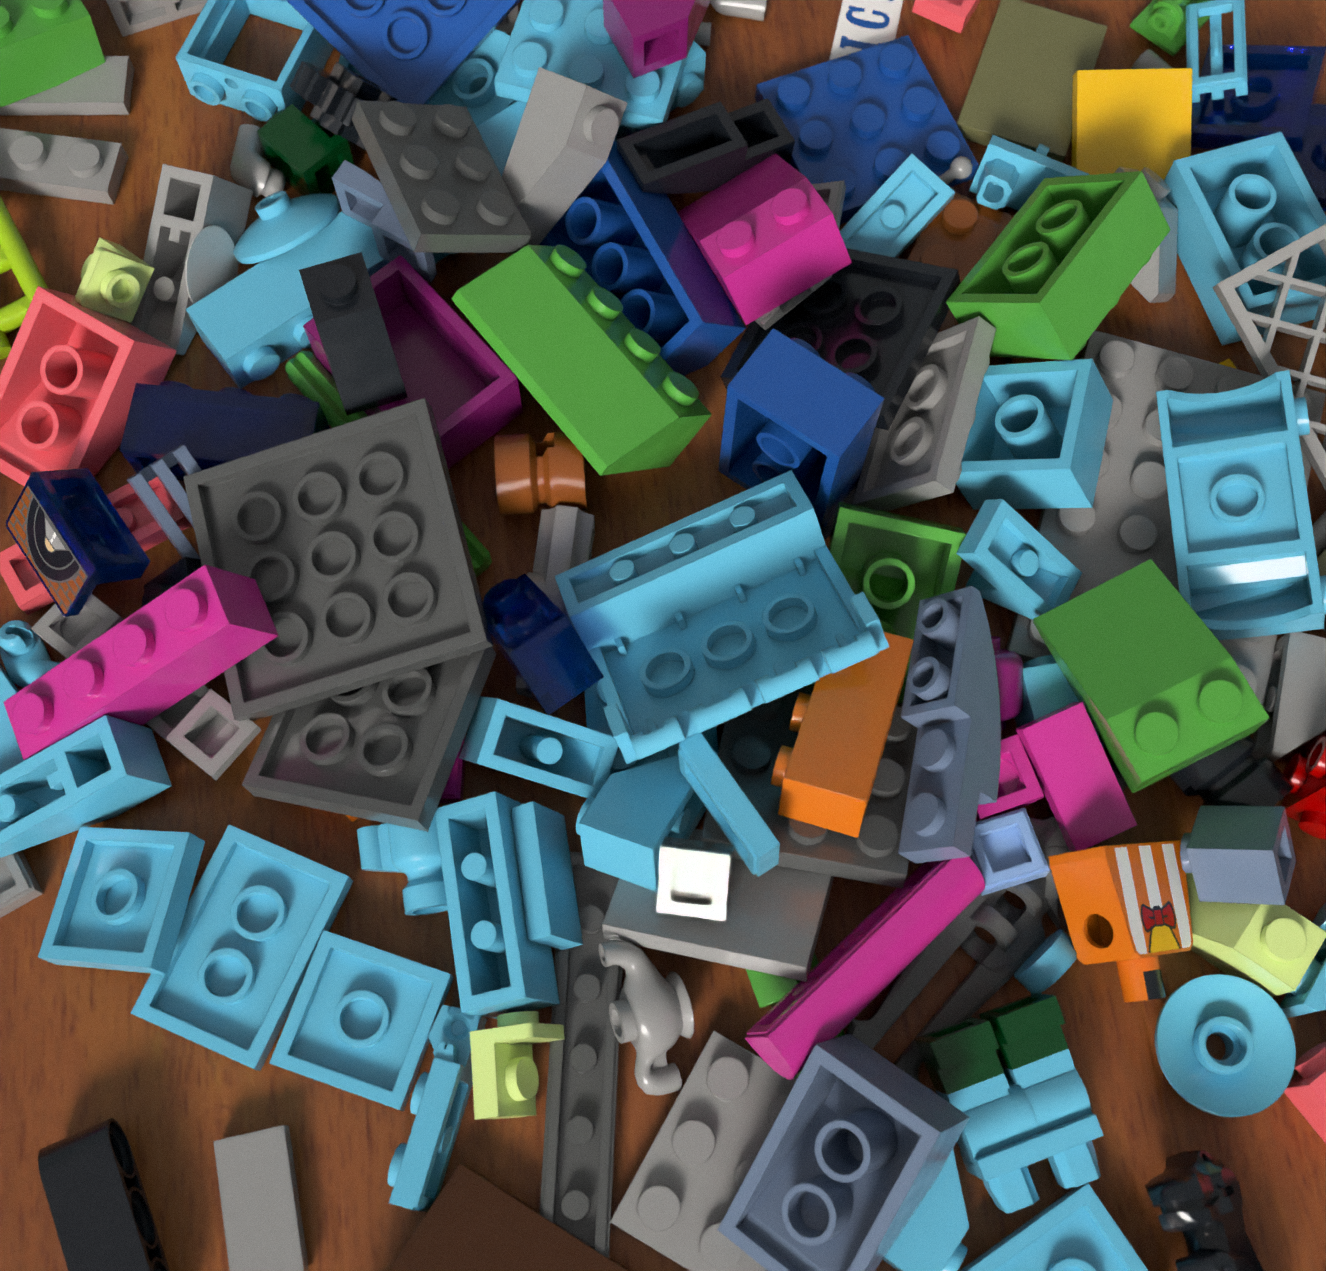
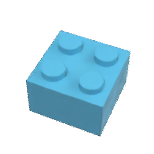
[956,358,1113,510]

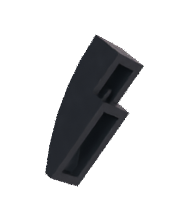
[616,98,795,194]

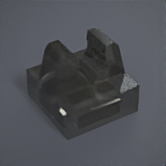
[656,836,734,921]

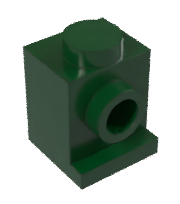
[257,104,355,196]

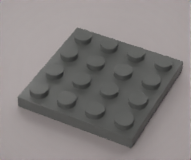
[183,398,493,721]

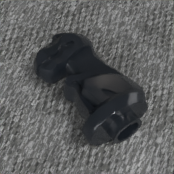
[1145,1150,1264,1271]

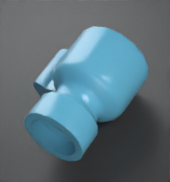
[357,815,448,916]

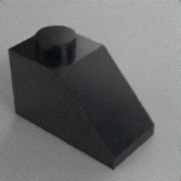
[299,252,408,416]

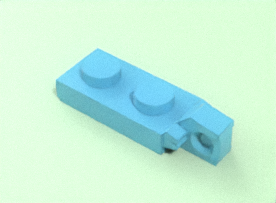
[387,1005,487,1212]

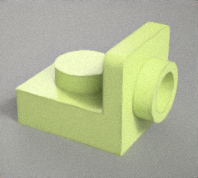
[75,237,154,323]
[470,1011,565,1119]

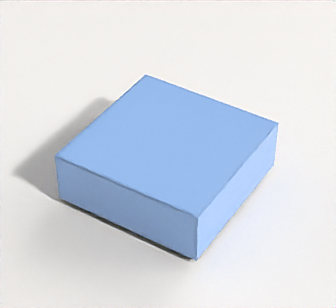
[970,808,1050,896]

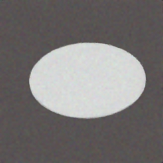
[186,225,238,304]

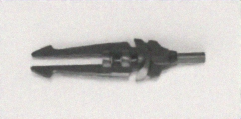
[846,761,1128,1082]

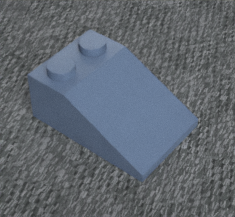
[718,1034,970,1271]

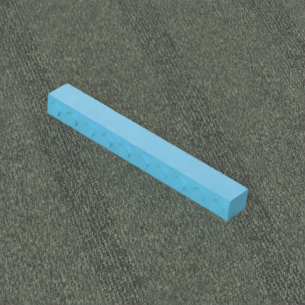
[186,41,706,389]

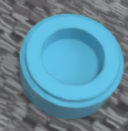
[1014,929,1077,994]

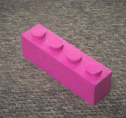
[3,564,279,760]

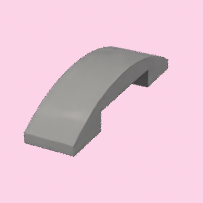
[31,586,261,780]

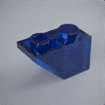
[482,573,604,715]

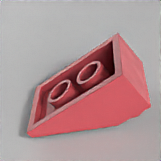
[0,286,177,509]

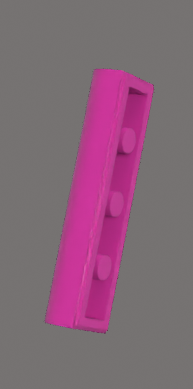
[745,857,985,1080]

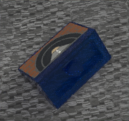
[6,468,151,617]

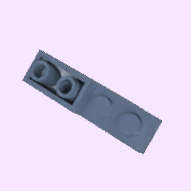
[898,586,1001,864]

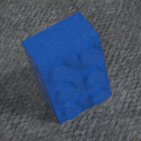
[718,328,884,531]

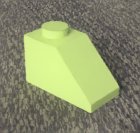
[1186,873,1326,997]

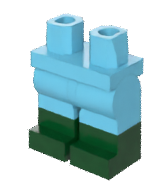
[914,993,1104,1213]

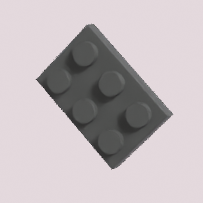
[352,100,531,253]

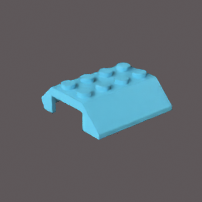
[554,470,890,764]

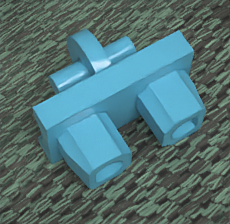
[969,135,1090,211]

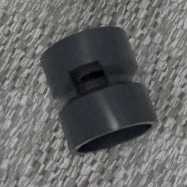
[1169,735,1295,806]

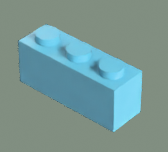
[435,791,560,1019]

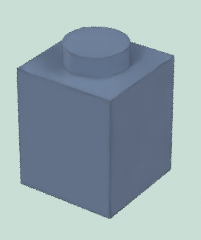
[1180,806,1296,905]

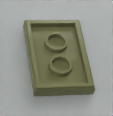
[957,0,1108,163]

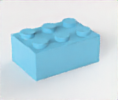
[1164,131,1326,346]

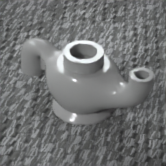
[598,940,694,1096]

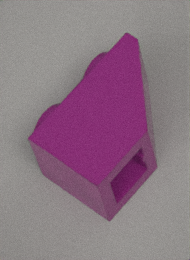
[603,0,710,78]

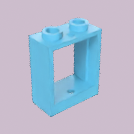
[176,0,334,122]

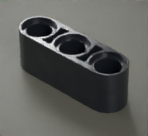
[38,1118,170,1271]

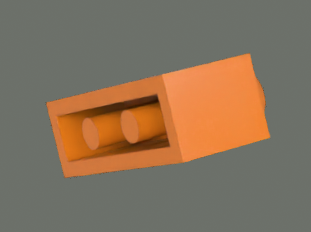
[771,631,914,838]

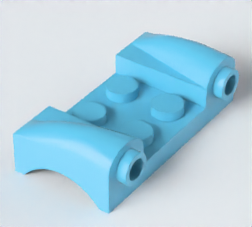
[1156,370,1326,640]

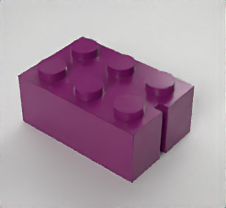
[303,255,523,470]

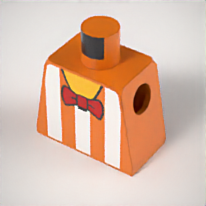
[1048,840,1193,1002]

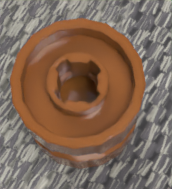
[494,431,587,515]

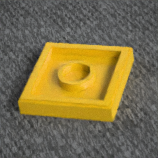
[1072,68,1192,180]

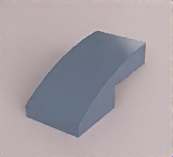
[332,160,437,283]

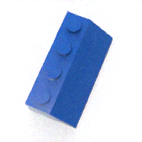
[539,141,746,376]

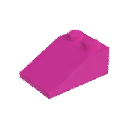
[677,153,852,325]

